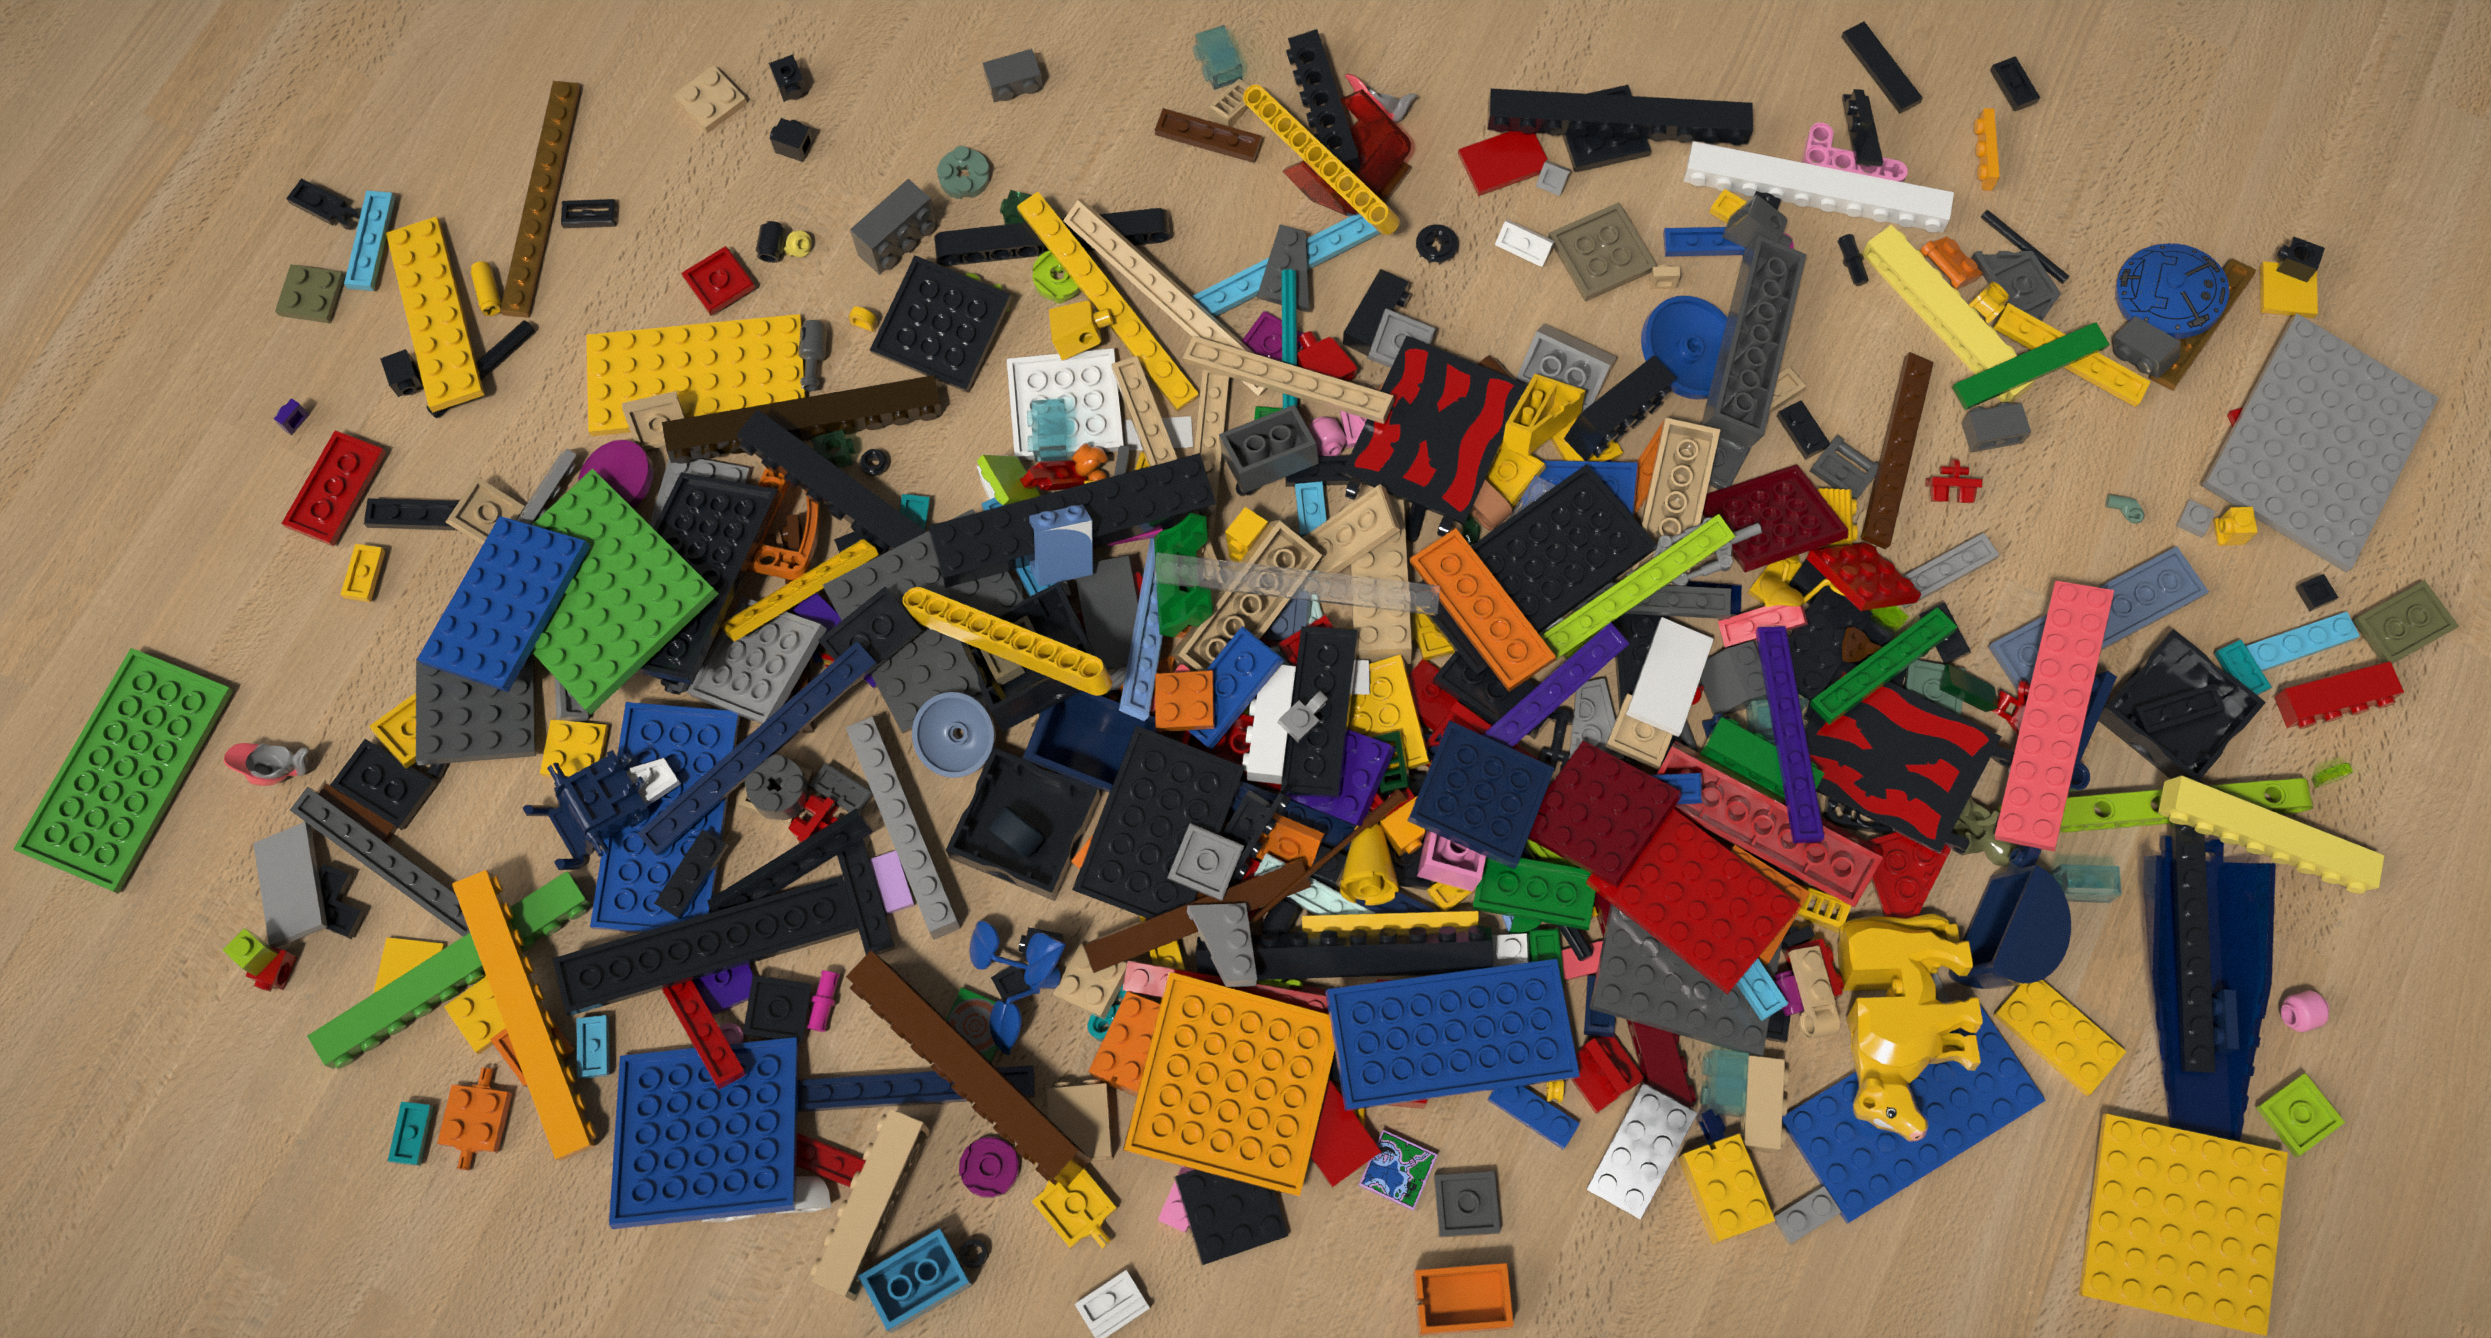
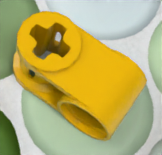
[1968,281,2009,324]

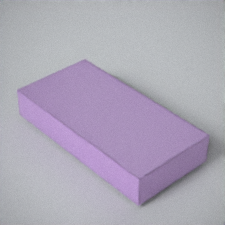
[869,851,915,915]

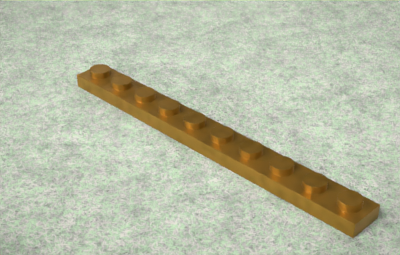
[500,81,581,318]

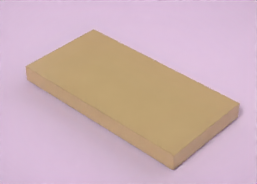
[1302,484,1401,589]

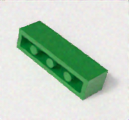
[1700,717,1825,798]

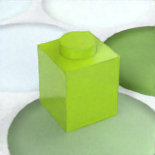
[223,928,278,976]

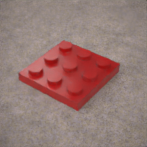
[1806,543,1922,611]

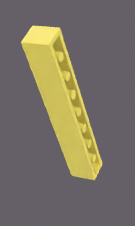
[1862,225,2037,403]
[2158,776,2385,894]

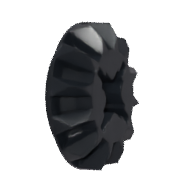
[1416,224,1458,265]

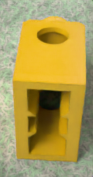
[1049,300,1113,361]

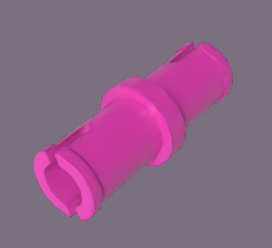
[807,970,840,1032]

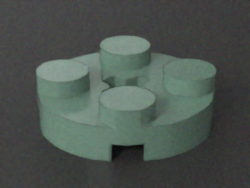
[937,146,990,199]

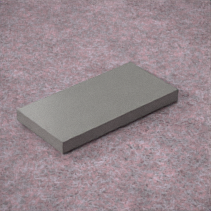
[253,822,327,948]

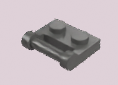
[1809,435,1879,501]

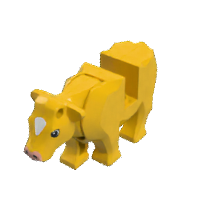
[1837,914,1982,1142]

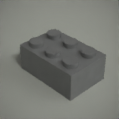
[850,178,937,275]
[1219,405,1319,493]

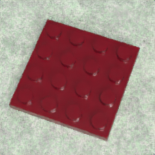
[1702,464,1848,573]
[1528,741,1682,888]

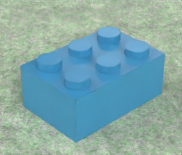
[858,1228,973,1333]

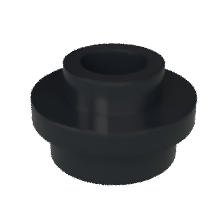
[860,449,888,476]

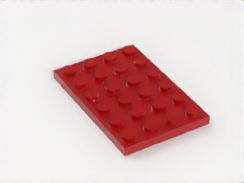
[1586,809,1801,995]

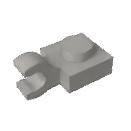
[1278,691,1328,742]

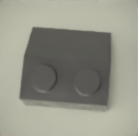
[1700,641,1768,716]

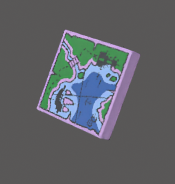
[1358,1130,1437,1211]

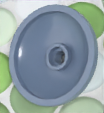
[912,692,996,778]

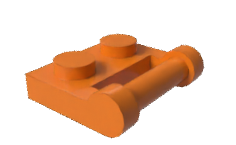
[1920,236,1983,290]

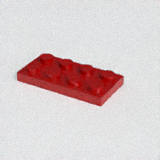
[281,430,386,547]

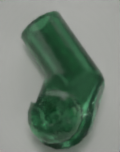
[1460,514,1481,545]

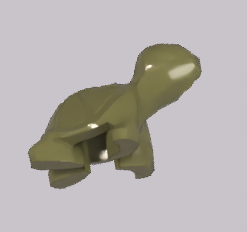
[1951,796,2016,867]

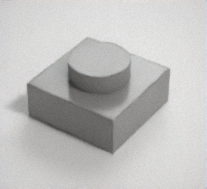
[1536,160,1571,196]
[2176,500,2216,538]

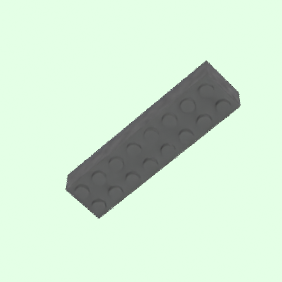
[1701,235,1806,449]

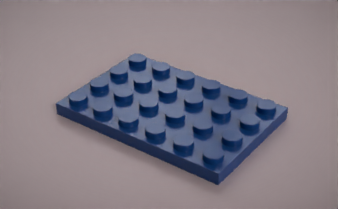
[417,516,590,692]

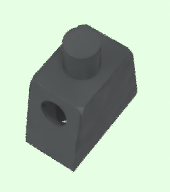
[1722,195,1792,248]

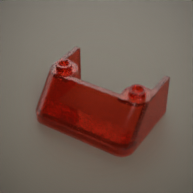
[1282,89,1411,216]

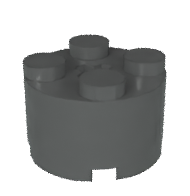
[745,755,809,820]

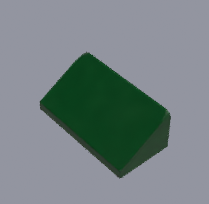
[1939,664,1998,712]

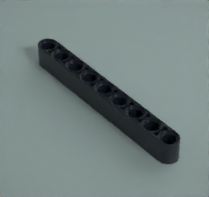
[934,208,1170,266]

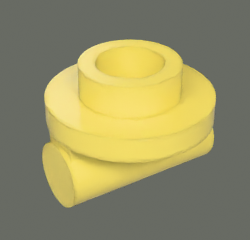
[783,230,812,257]

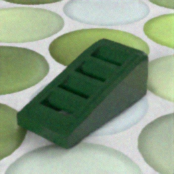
[1372,731,1412,794]

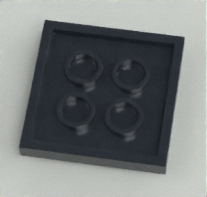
[1562,85,1651,172]
[1174,1170,1288,1265]

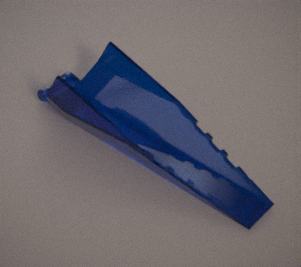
[2143,835,2276,1142]

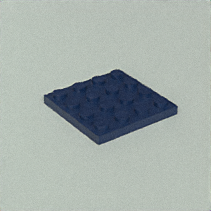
[1407,721,1555,869]

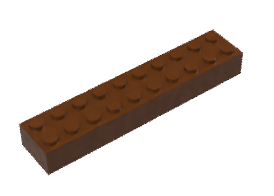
[846,950,1092,1187]

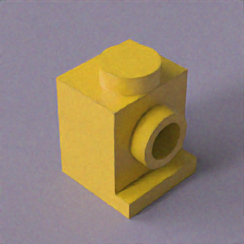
[2213,507,2258,546]

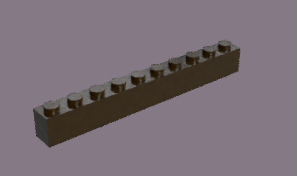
[662,375,942,464]

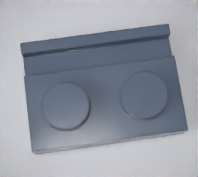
[1266,587,1312,643]

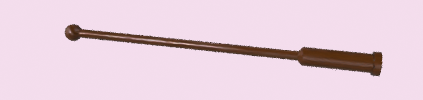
[1249,789,1407,930]

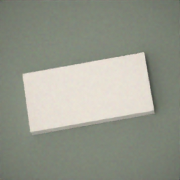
[1625,617,1714,737]

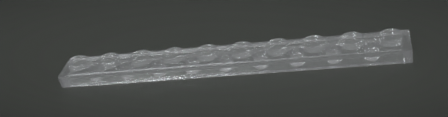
[1153,553,1440,615]

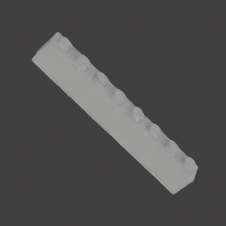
[846,717,961,940]

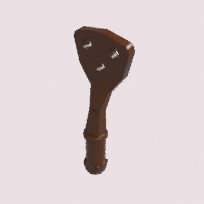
[1842,627,1883,663]

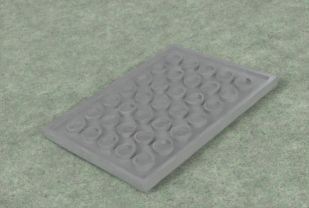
[2202,313,2439,572]

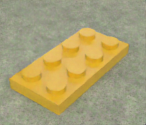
[1993,980,2126,1096]

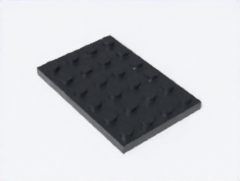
[1072,725,1245,919]

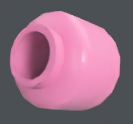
[1308,417,1346,456]
[2281,990,2329,1032]

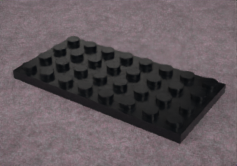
[1409,464,1657,678]
[636,472,781,684]

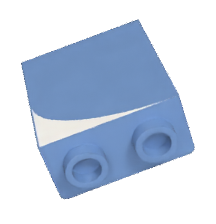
[1029,505,1093,586]

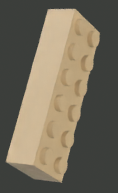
[1630,418,1721,587]
[1348,500,1412,664]
[1171,520,1322,672]
[811,1109,931,1302]

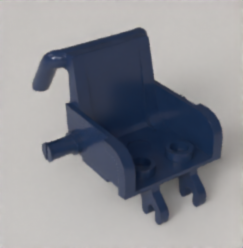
[522,750,649,870]

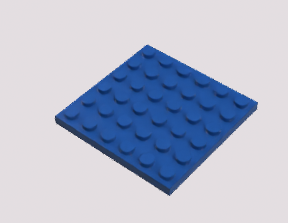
[609,1037,799,1229]

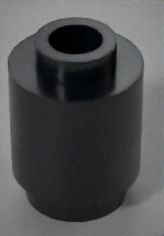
[756,221,786,263]
[1261,897,1301,934]

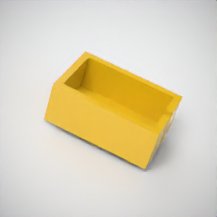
[1678,1134,1775,1245]

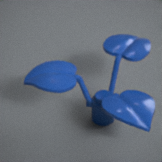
[969,921,1066,1055]

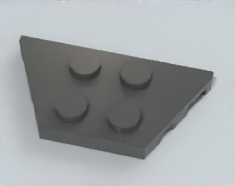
[1971,251,2061,321]

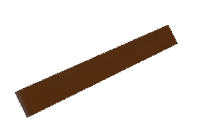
[1082,859,1311,973]

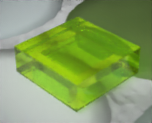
[2311,762,2353,788]

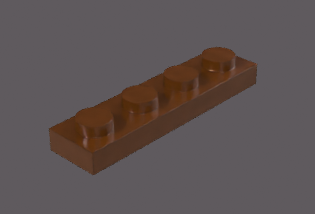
[1155,108,1262,163]

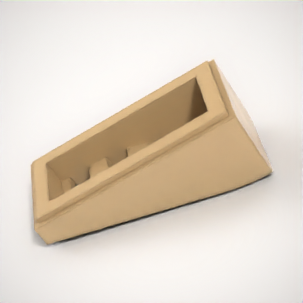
[1208,79,1250,127]

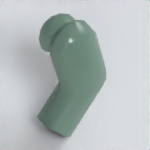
[2105,494,2145,524]

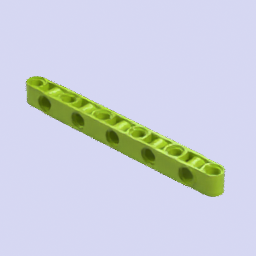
[1998,778,2314,833]

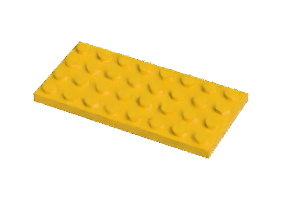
[586,314,806,436]

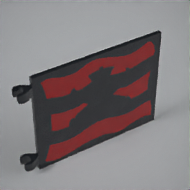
[1342,336,1527,537]
[1805,661,2014,854]

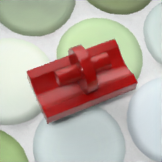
[1925,459,1983,503]
[788,795,838,843]

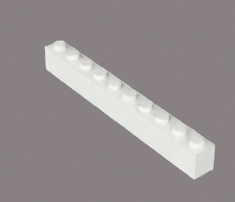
[1683,141,1954,233]

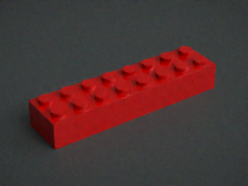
[1656,741,1884,908]

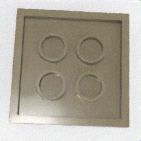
[1548,202,1657,301]

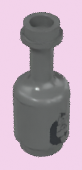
[798,320,827,391]

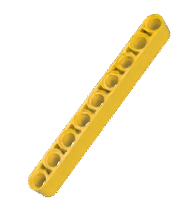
[1243,84,1399,235]
[903,587,1113,696]

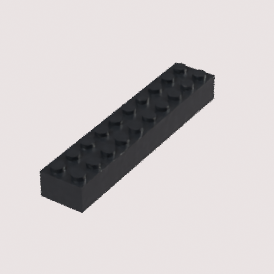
[928,453,1216,588]

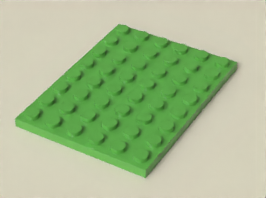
[531,469,718,715]

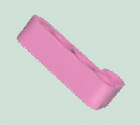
[1801,122,1908,182]

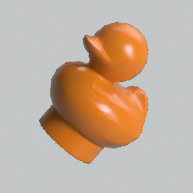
[1071,442,1107,481]

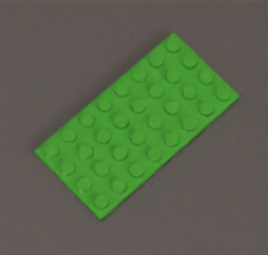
[13,648,233,894]

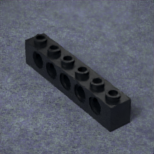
[1286,29,1362,173]

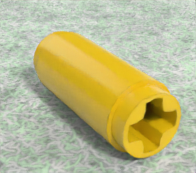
[471,261,501,316]

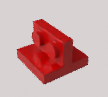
[1571,1037,1645,1114]

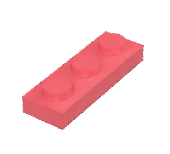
[1718,605,1808,649]

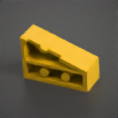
[1502,373,1586,456]

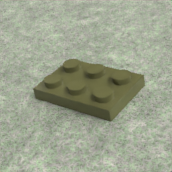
[2353,580,2459,664]

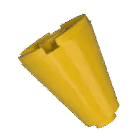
[1340,824,1399,906]

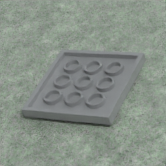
[686,597,827,724]

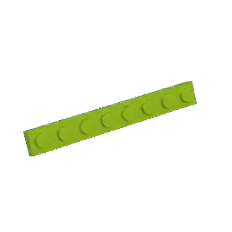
[1540,514,1735,666]

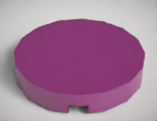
[959,1137,1019,1198]

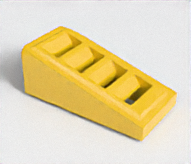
[1796,883,1851,934]

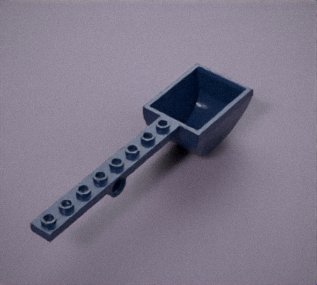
[1949,671,2117,989]
[1022,691,1356,856]

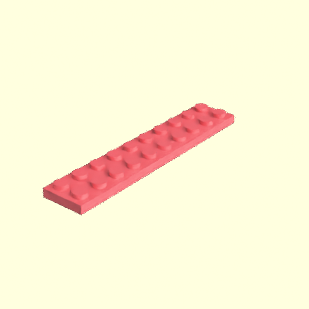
[1995,581,2114,852]

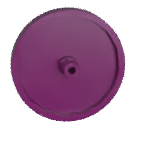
[578,440,654,508]

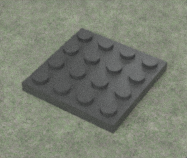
[416,652,536,765]

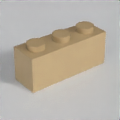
[1740,1056,1789,1154]

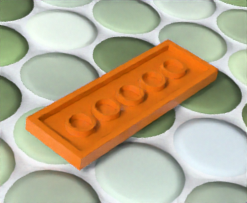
[1410,528,1556,692]

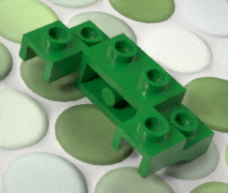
[1154,513,1214,638]

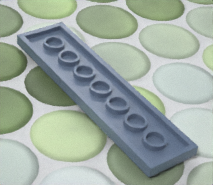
[1988,546,2209,692]

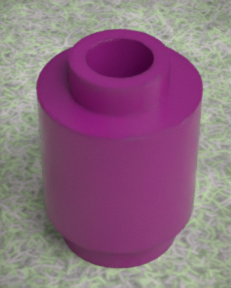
[1774,971,1805,1017]

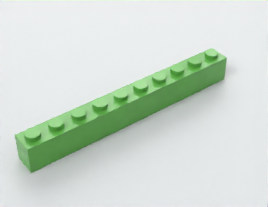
[307,871,591,1069]

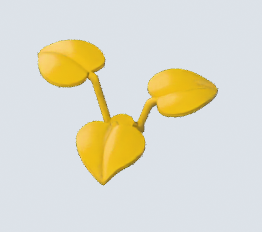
[1760,555,1845,607]

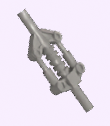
[1626,518,1762,587]

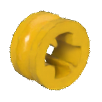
[1546,1080,1564,1103]

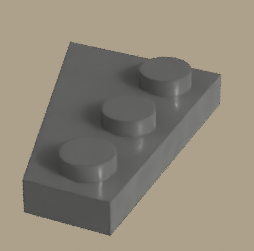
[1257,224,1309,313]

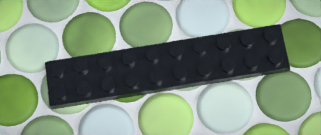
[552,876,858,1017]

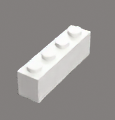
[1242,665,1296,784]

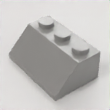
[1516,324,1617,410]

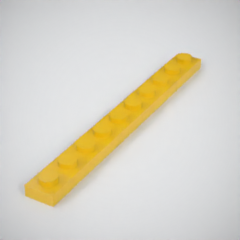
[1017,192,1199,412]

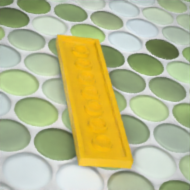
[386,216,485,412]

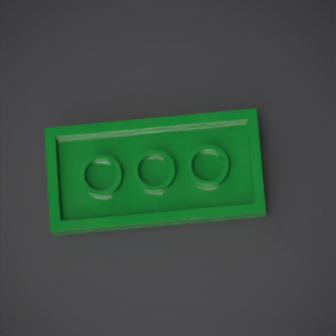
[1473,857,1596,930]

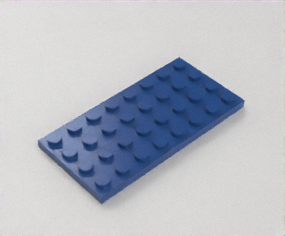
[590,702,740,933]
[1325,959,1580,1111]
[1782,1005,2046,1224]

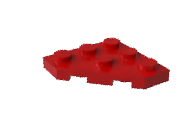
[1867,832,1951,919]

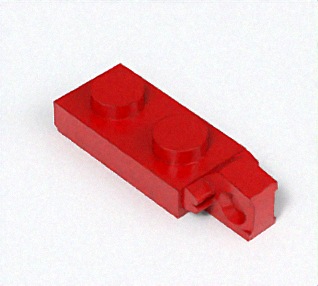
[1020,460,1087,491]

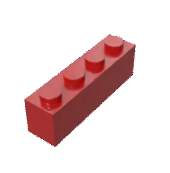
[2274,661,2404,729]

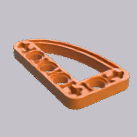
[747,468,820,580]

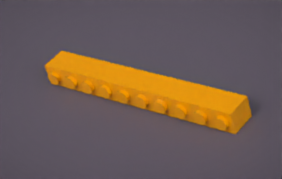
[452,870,597,1161]

